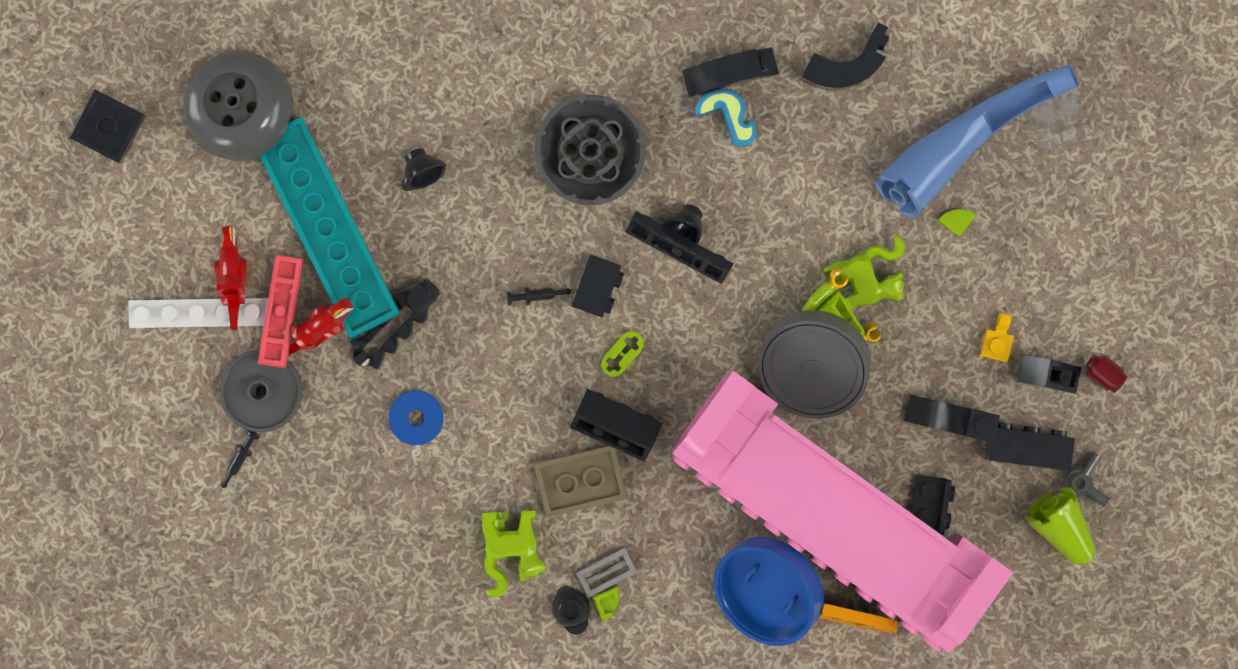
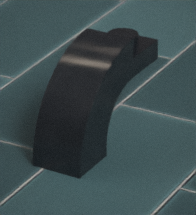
[682,47,779,97]

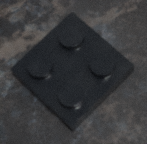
[70,89,146,164]

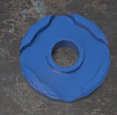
[389,391,444,445]

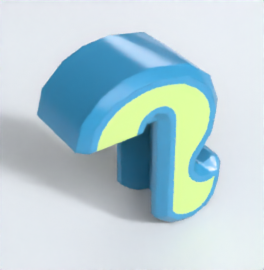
[695,88,757,147]

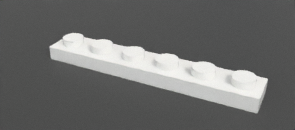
[128,298,295,328]

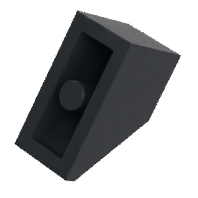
[1018,355,1081,394]

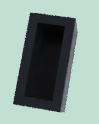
[571,254,625,318]

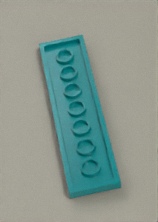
[260,117,401,339]

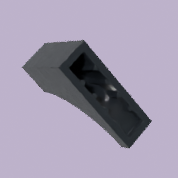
[904,395,1000,443]

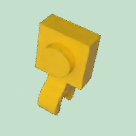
[980,312,1014,363]

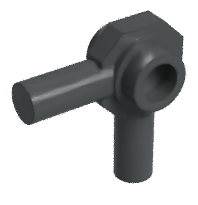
[1063,452,1110,507]

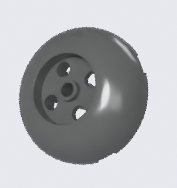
[183,51,293,161]
[535,94,646,205]

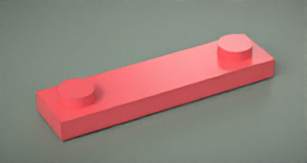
[258,255,304,369]

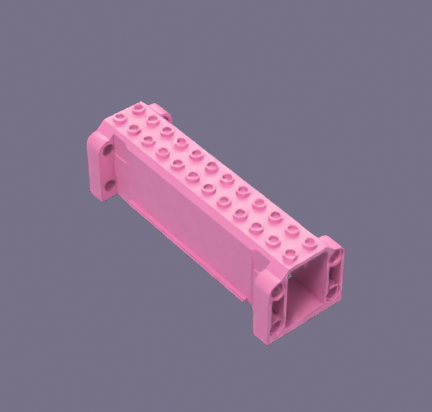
[671,370,1013,652]

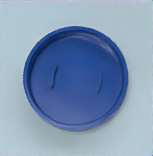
[714,536,824,646]

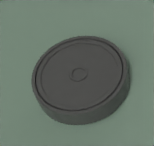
[758,310,871,419]

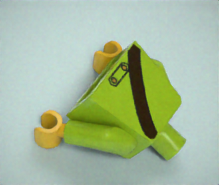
[802,268,881,342]

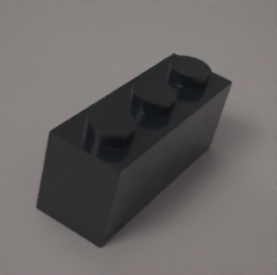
[570,389,663,462]
[984,422,1075,471]

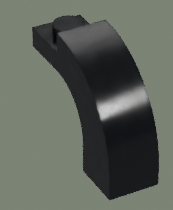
[801,22,889,90]

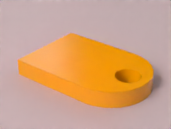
[820,604,899,634]

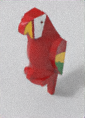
[214,226,247,331]
[288,297,354,356]

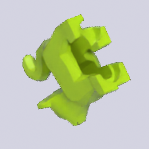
[823,236,905,310]
[482,511,546,598]

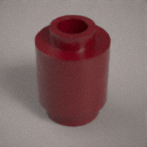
[1085,353,1128,393]

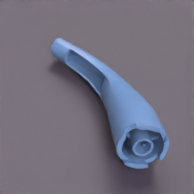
[876,64,1078,218]

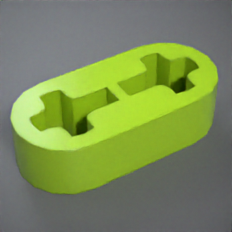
[601,331,644,377]

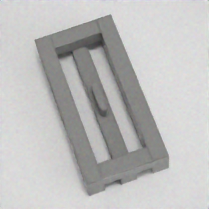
[576,547,637,598]

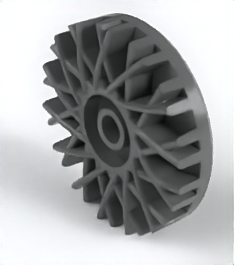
[220,350,304,432]

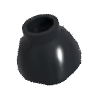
[401,148,447,191]
[662,204,703,244]
[552,586,591,635]

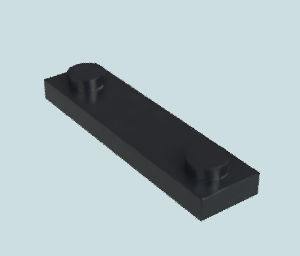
[625,211,734,284]

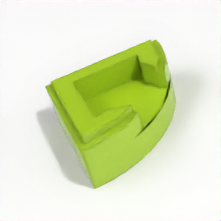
[937,209,976,237]
[592,585,620,622]

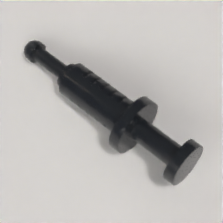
[506,287,571,305]
[221,430,260,488]

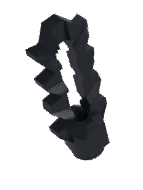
[350,278,441,370]

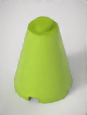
[1025,487,1096,565]

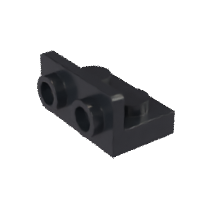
[910,474,955,535]

